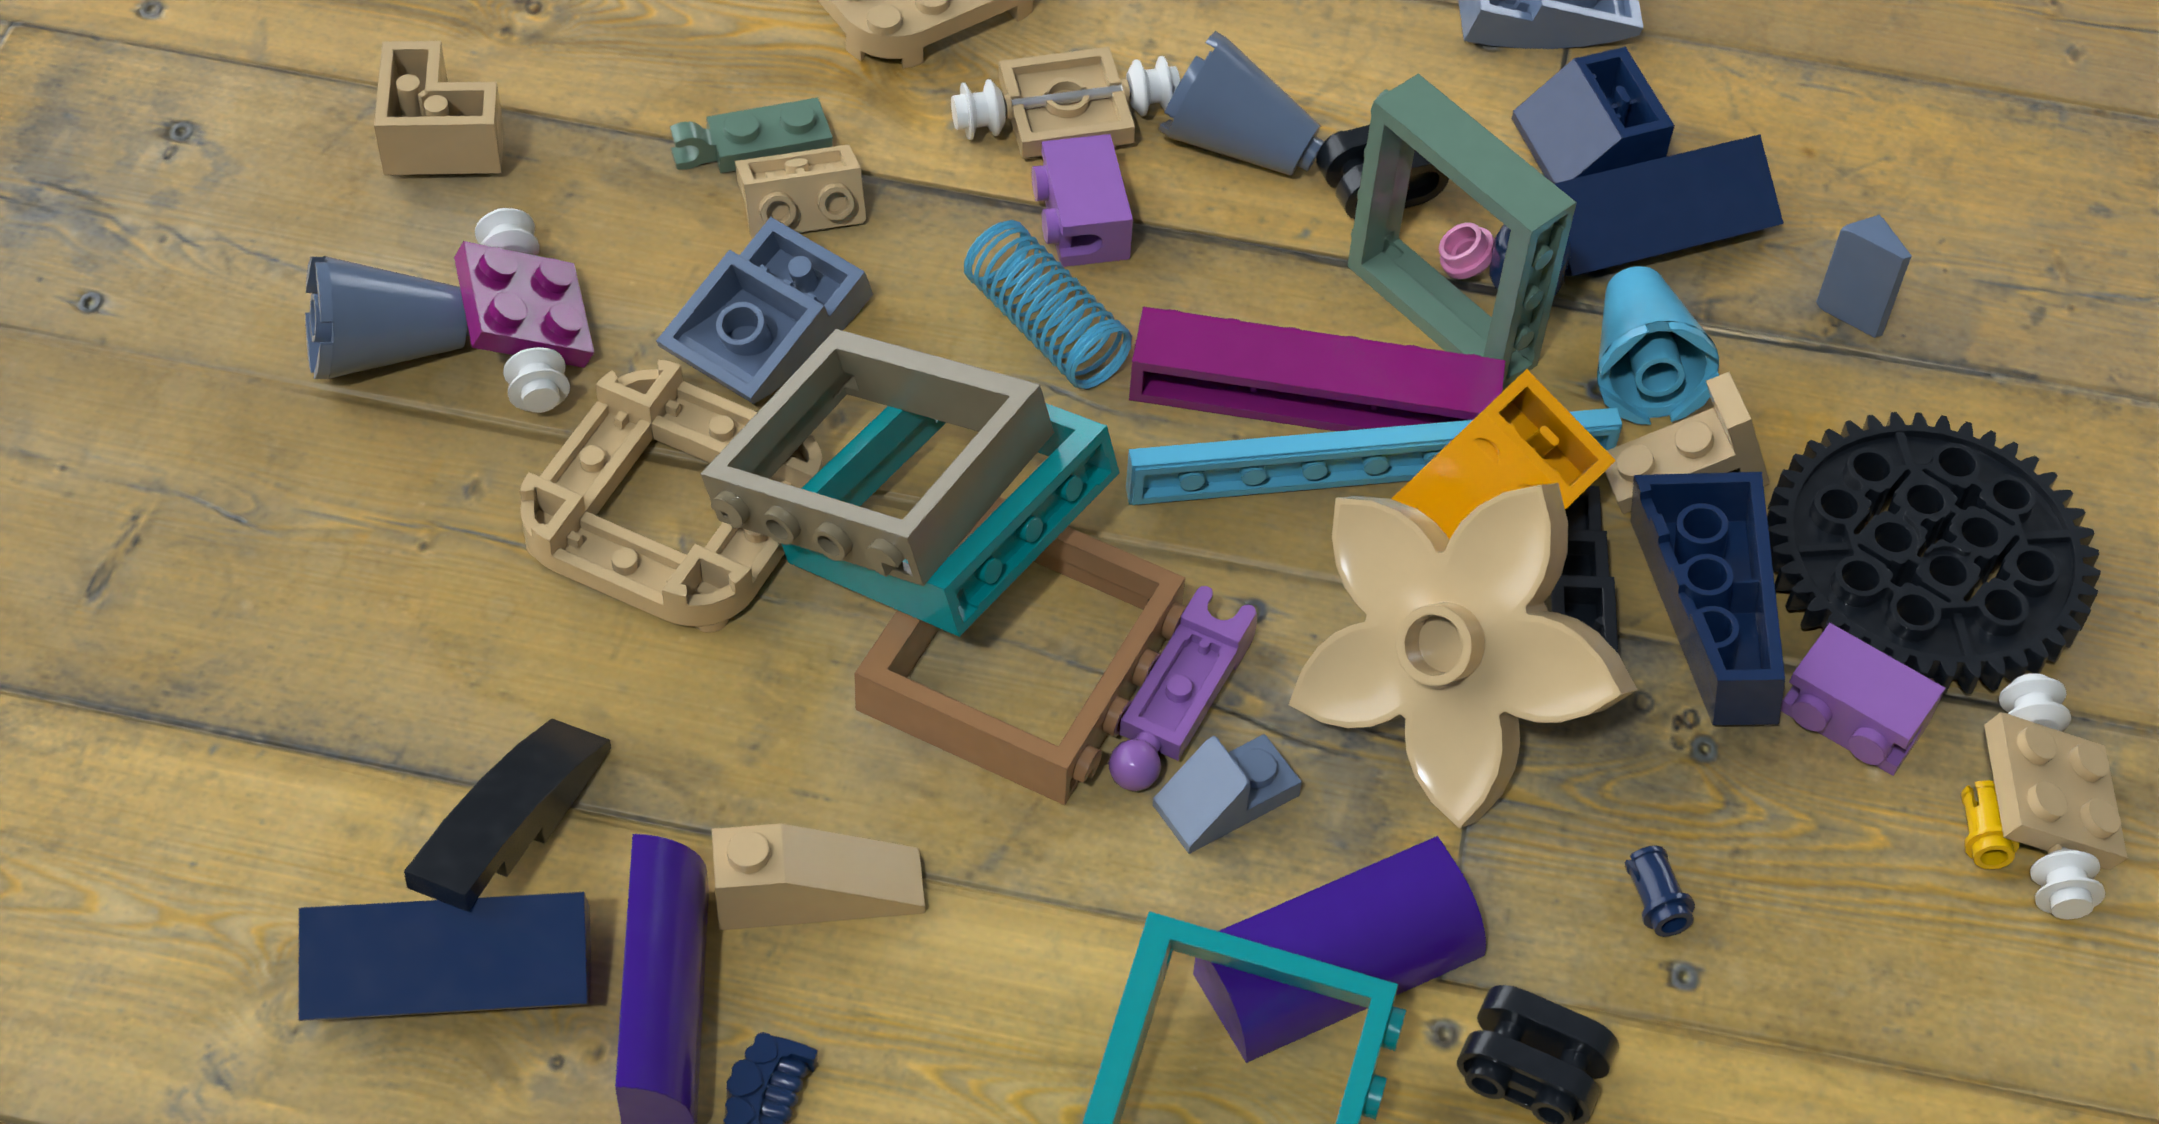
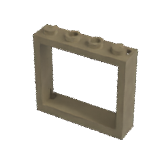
[701,329,1054,586]

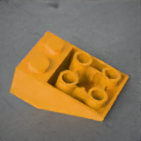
[1391,369,1616,539]

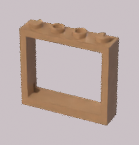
[854,497,1187,805]

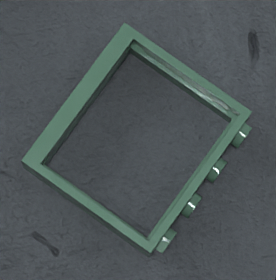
[1347,74,1577,389]

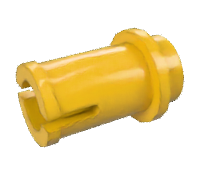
[1961,780,2020,869]

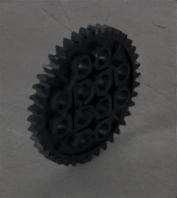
[1767,412,2101,694]

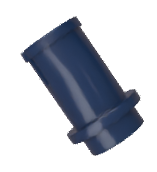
[1625,846,1695,937]

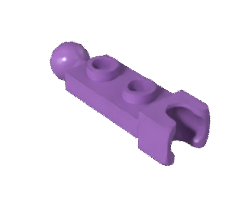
[1108,586,1257,792]

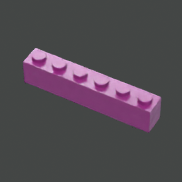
[1129,306,1506,431]

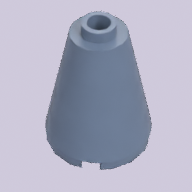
[1158,31,1325,176]
[305,256,469,379]

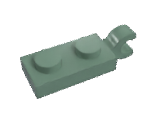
[670,97,833,173]

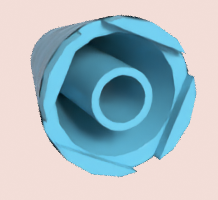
[1597,266,1719,425]

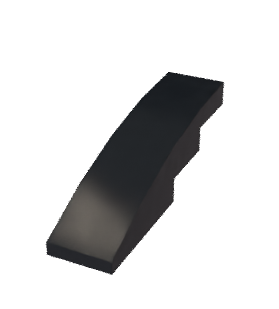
[1544,486,1618,653]
[404,718,611,912]

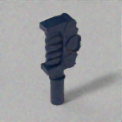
[724,1032,818,1124]

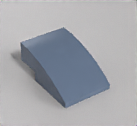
[1458,0,1644,49]
[656,217,873,404]

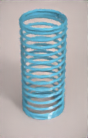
[964,220,1132,389]

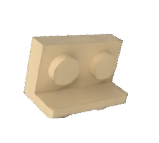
[735,144,866,238]

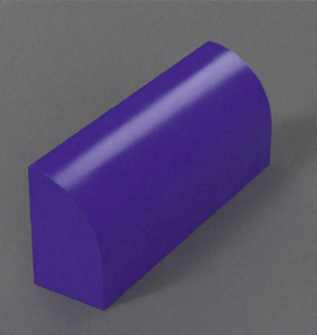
[615,834,709,1124]
[1193,836,1486,1063]

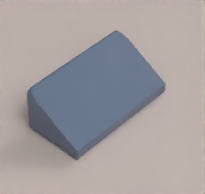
[1816,215,1912,338]

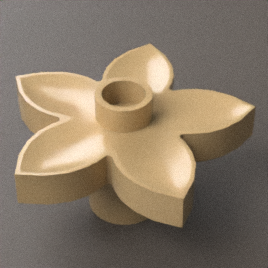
[1289,483,1638,828]

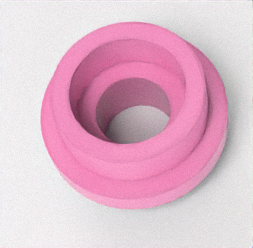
[1439,222,1495,279]

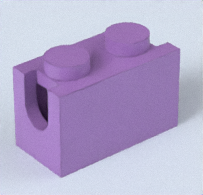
[1031,134,1133,267]
[1781,623,1945,776]

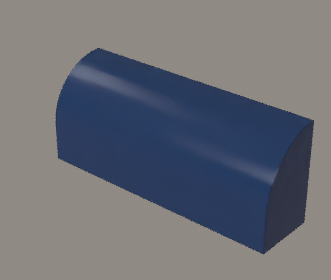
[1553,134,1784,277]
[298,892,591,1021]

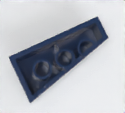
[1630,472,1785,725]

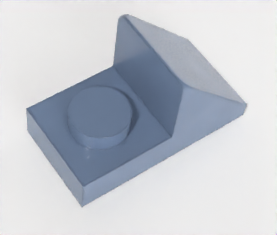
[1152,734,1302,854]

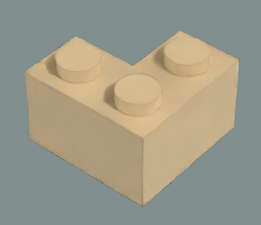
[374,41,504,175]

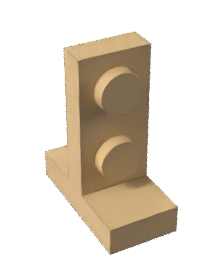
[1605,372,1770,514]

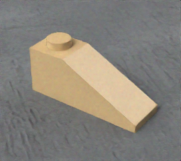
[712,823,925,930]

